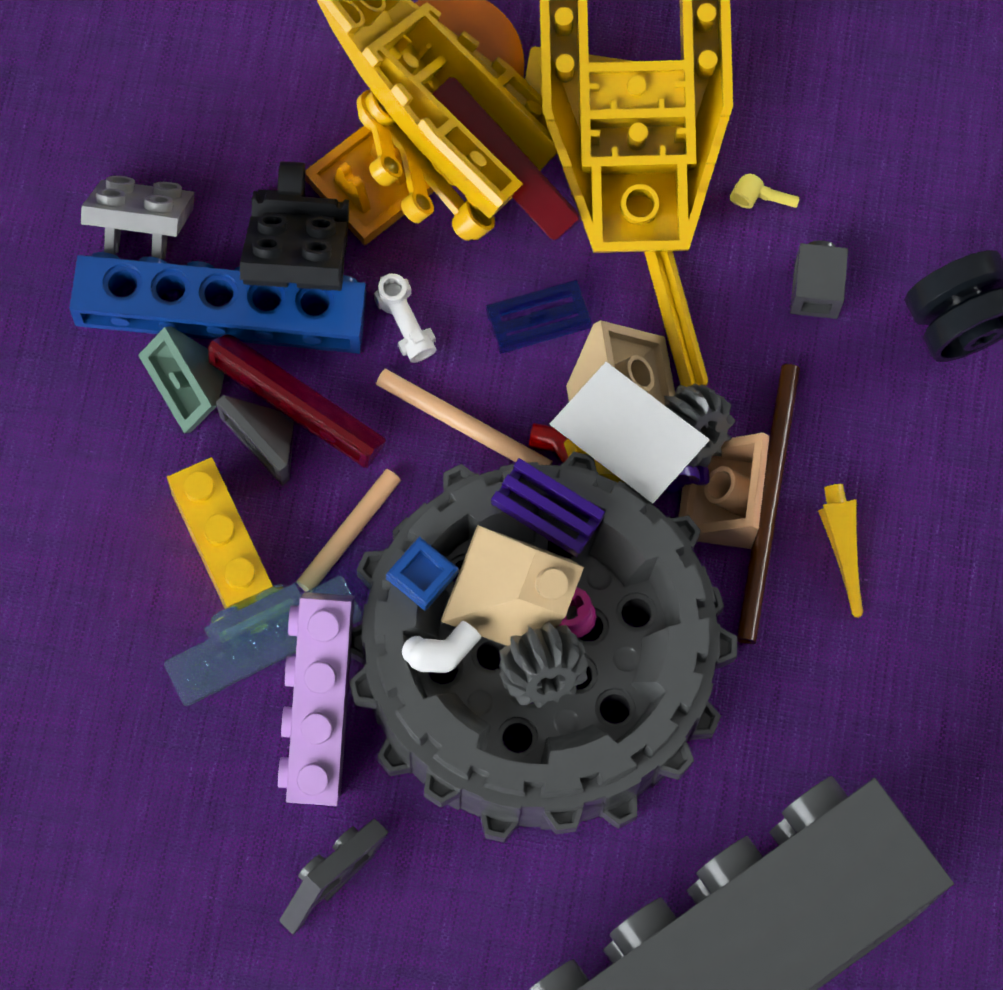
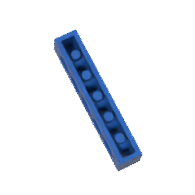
[69,252,367,354]

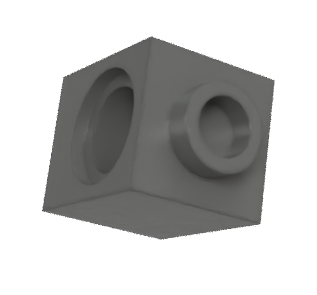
[790,240,848,319]

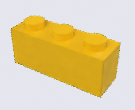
[167,457,276,622]

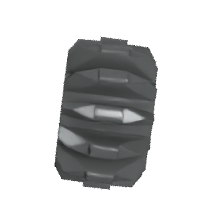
[664,383,736,468]
[499,622,589,708]

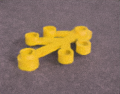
[356,90,495,241]

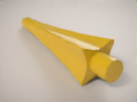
[818,484,863,618]

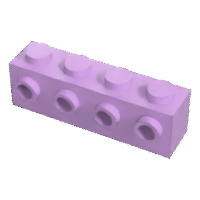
[278,592,355,806]

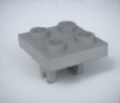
[81,176,194,259]

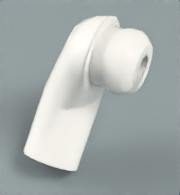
[402,621,481,673]

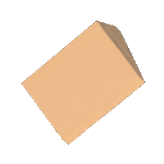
[679,432,770,549]

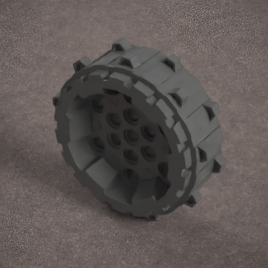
[349,452,737,843]

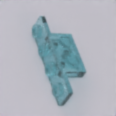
[164,576,362,706]

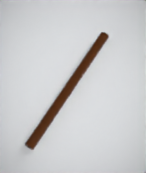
[737,364,800,644]

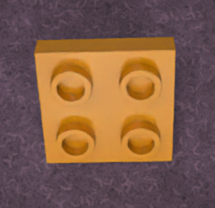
[305,126,434,246]

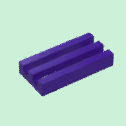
[491,458,605,557]

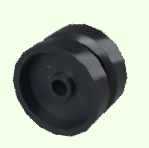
[904,250,1003,362]

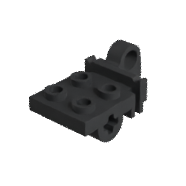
[240,161,349,291]

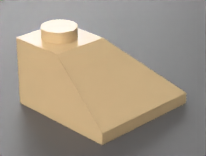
[566,320,675,405]
[441,525,584,646]

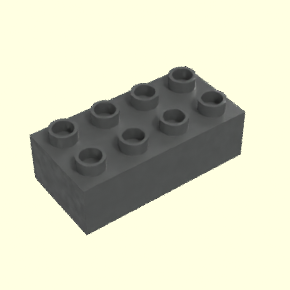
[529,776,954,990]

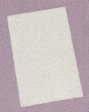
[550,362,710,504]

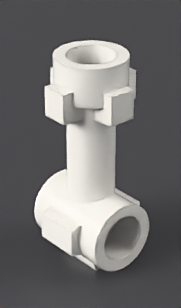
[374,273,437,363]

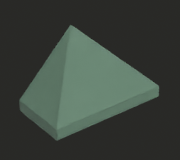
[138,326,225,434]

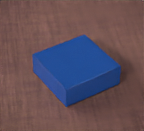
[386,536,459,611]

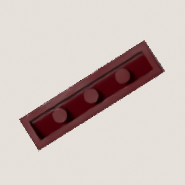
[432,77,581,240]
[208,334,386,468]

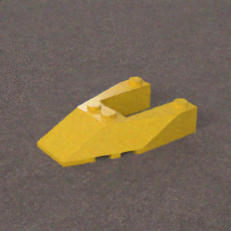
[540,0,733,253]

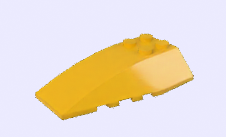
[317,0,557,219]

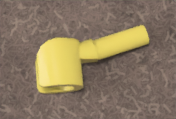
[730,173,799,209]

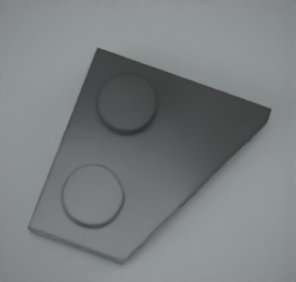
[279,818,389,935]

